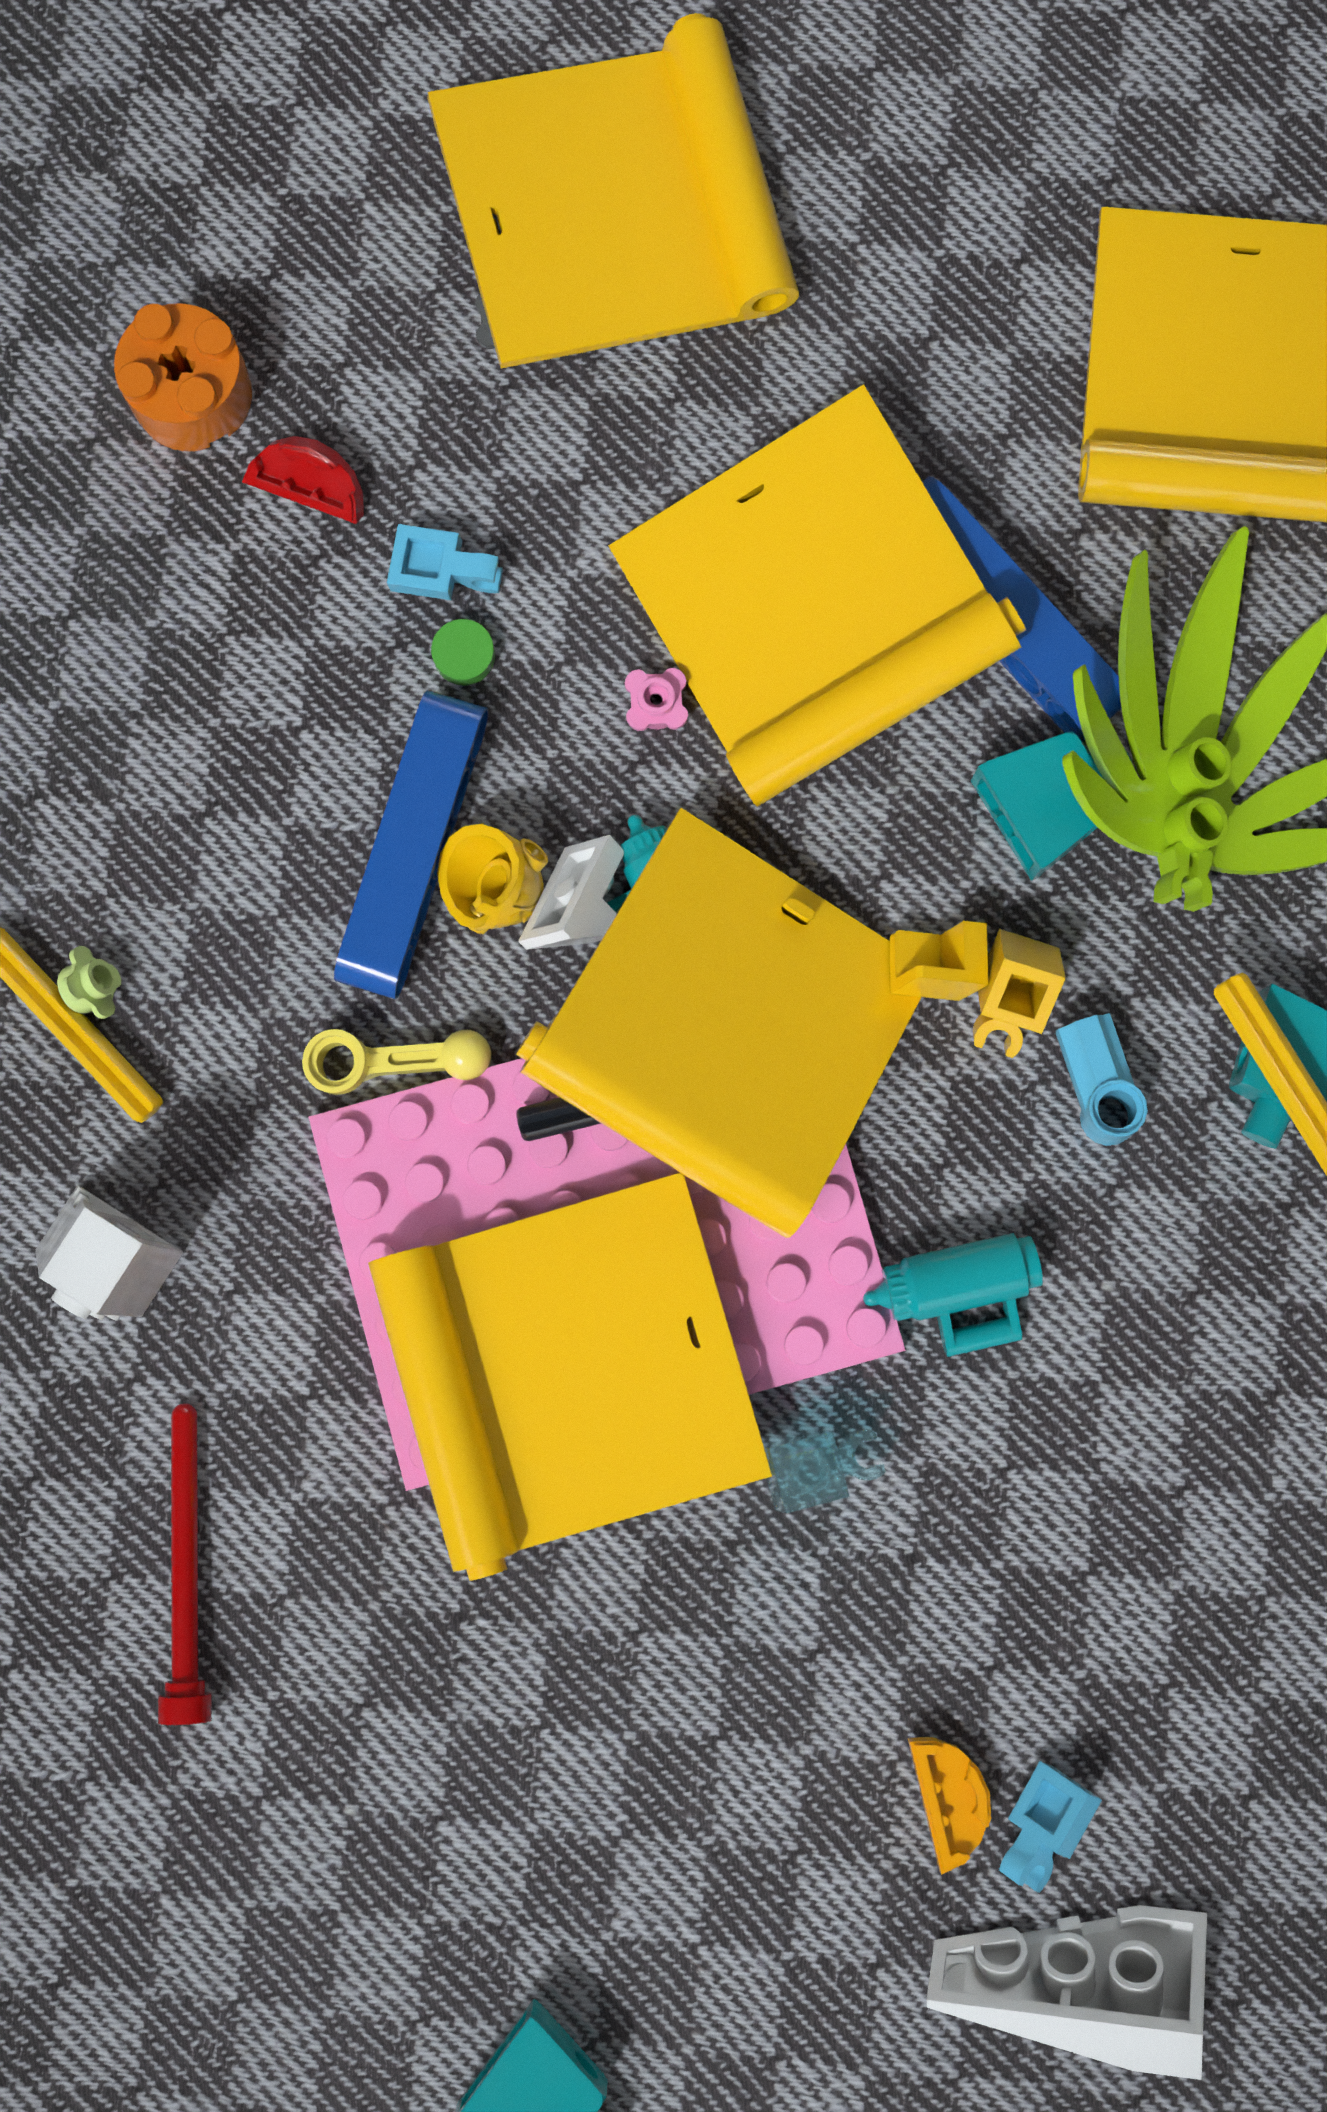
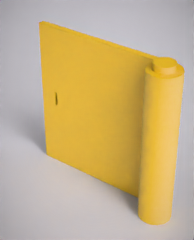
[427,13,799,369]
[1078,207,1327,523]
[608,384,1026,807]
[516,808,921,1238]
[368,1173,772,1581]

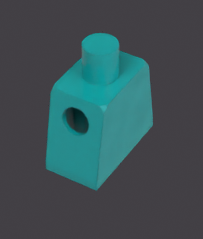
[971,731,1133,881]
[1229,983,1327,1149]
[455,1999,608,2112]

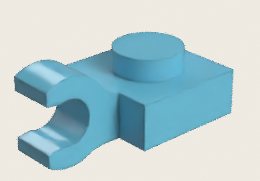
[387,524,503,600]
[999,1761,1102,1893]

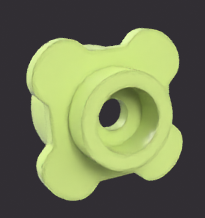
[57,946,121,1019]

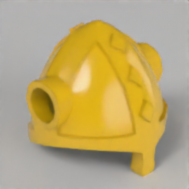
[437,824,549,934]

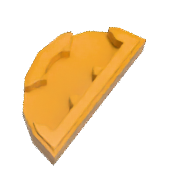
[907,1737,991,1875]

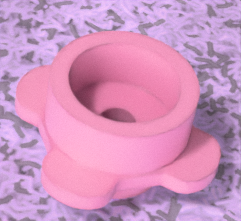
[625,668,688,731]

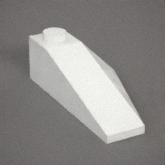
[926,1905,1207,2080]

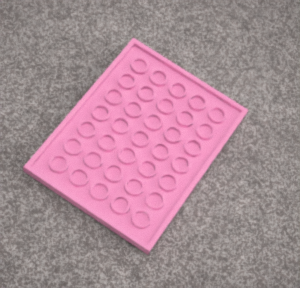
[308,1058,906,1491]

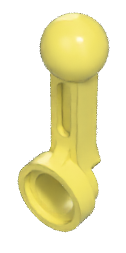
[302,1029,491,1095]

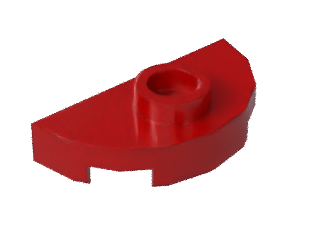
[242,436,364,524]

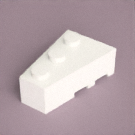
[36,1185,183,1321]

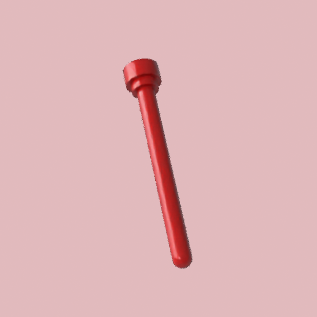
[158,1403,212,1725]

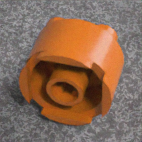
[114,303,252,452]

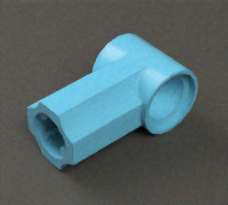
[1055,1013,1148,1146]

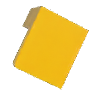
[890,921,988,1001]

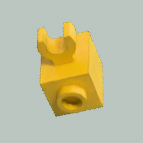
[973,929,1066,1058]

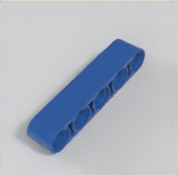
[922,476,1121,742]
[334,690,488,999]

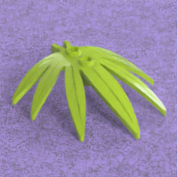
[1062,526,1327,912]

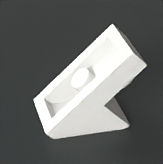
[518,835,624,950]

